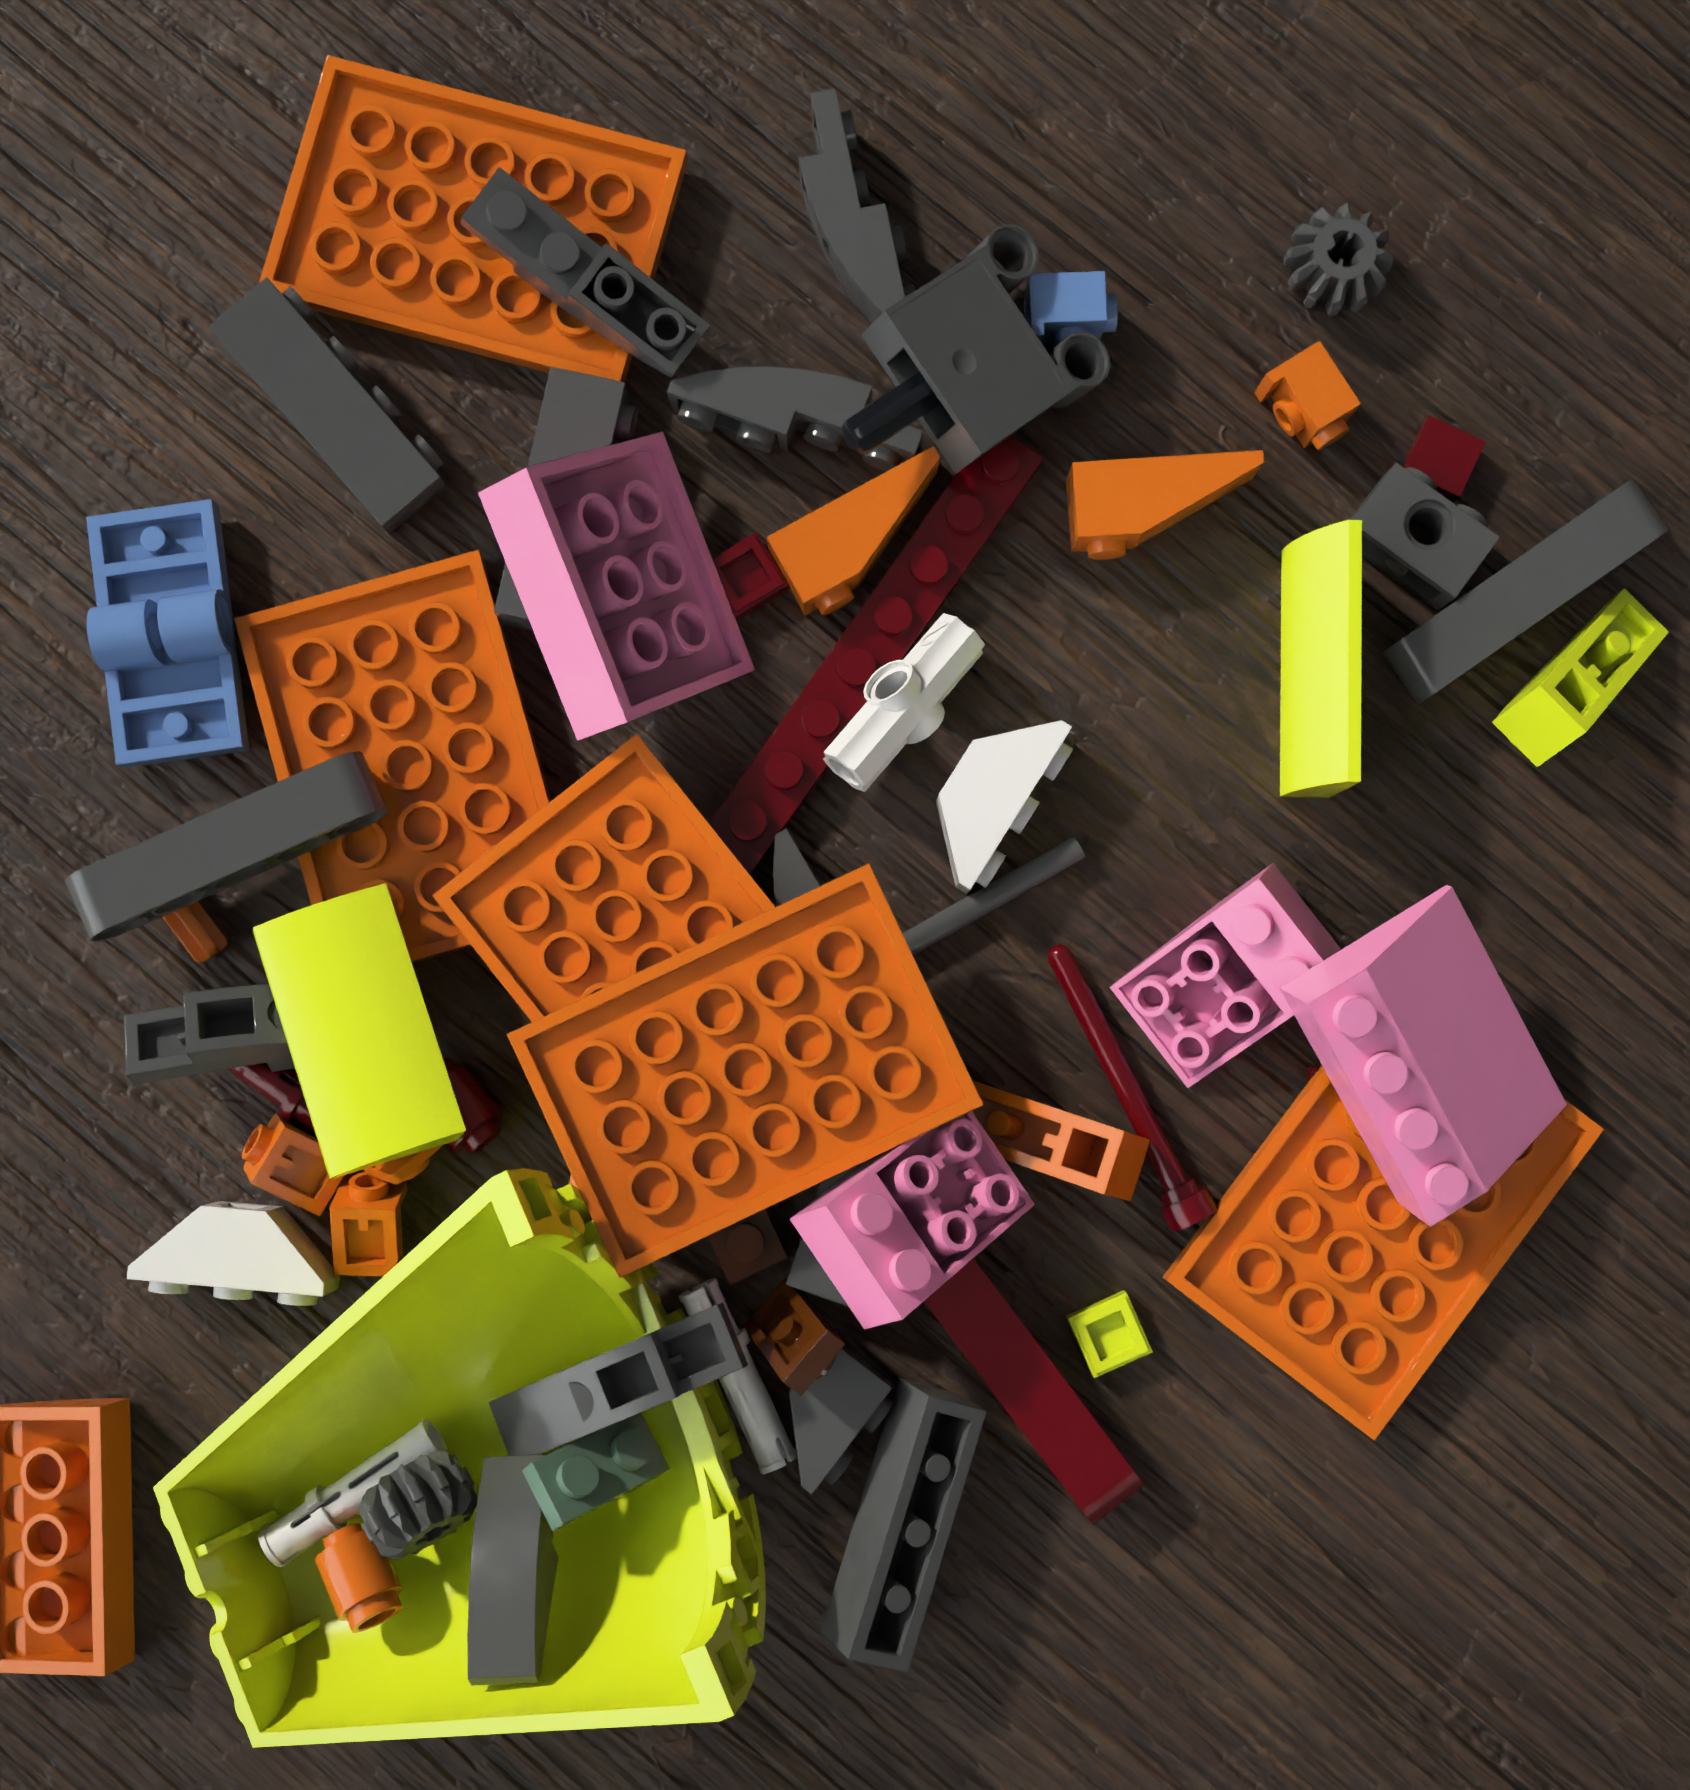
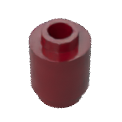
[443,1058,503,1155]

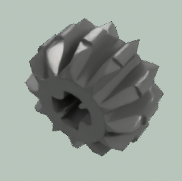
[1283,202,1395,318]
[358,1451,478,1559]

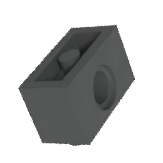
[1350,462,1500,611]

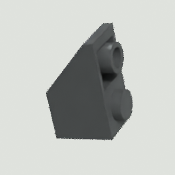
[789,1340,894,1494]

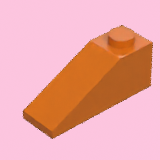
[767,446,940,616]
[1066,450,1264,560]
[972,1080,1151,1201]

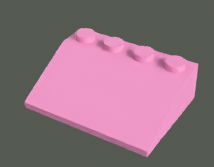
[478,431,755,741]
[1279,885,1567,1227]

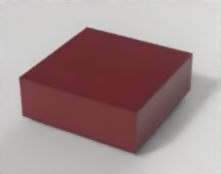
[1402,415,1486,503]
[712,532,789,621]

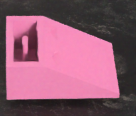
[1110,863,1342,1088]
[790,1111,1035,1329]

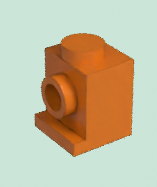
[1254,340,1361,451]

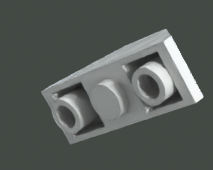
[936,720,1073,894]
[127,1201,340,1306]

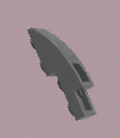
[798,88,915,324]
[461,167,710,378]
[667,366,923,471]
[124,984,295,1085]
[489,1302,748,1456]

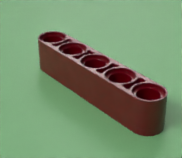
[924,1258,1145,1525]

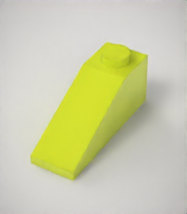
[1492,588,1669,767]

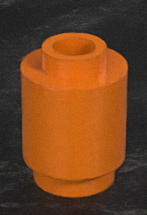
[315,1523,403,1633]

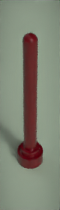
[1047,944,1218,1232]

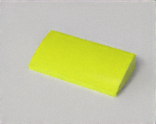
[1280,520,1362,798]
[253,883,466,1180]

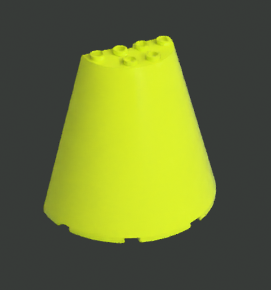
[153,1168,766,1748]

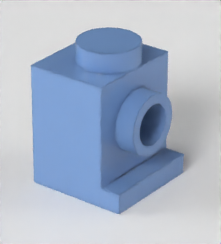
[1024,271,1118,347]

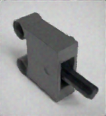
[842,224,1110,474]

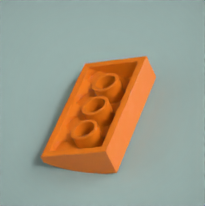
[0,1398,135,1676]

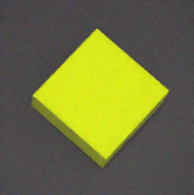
[1066,1290,1153,1378]

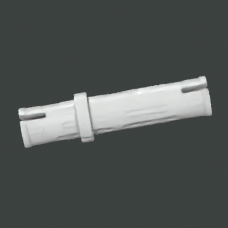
[678,1278,797,1474]
[258,1419,448,1568]

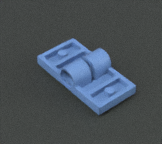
[86,499,250,768]

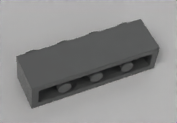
[208,277,446,534]
[494,367,638,631]
[820,1377,987,1672]

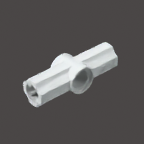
[823,613,985,792]

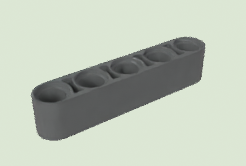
[1381,478,1670,705]
[64,751,389,942]

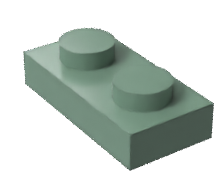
[522,1413,670,1532]

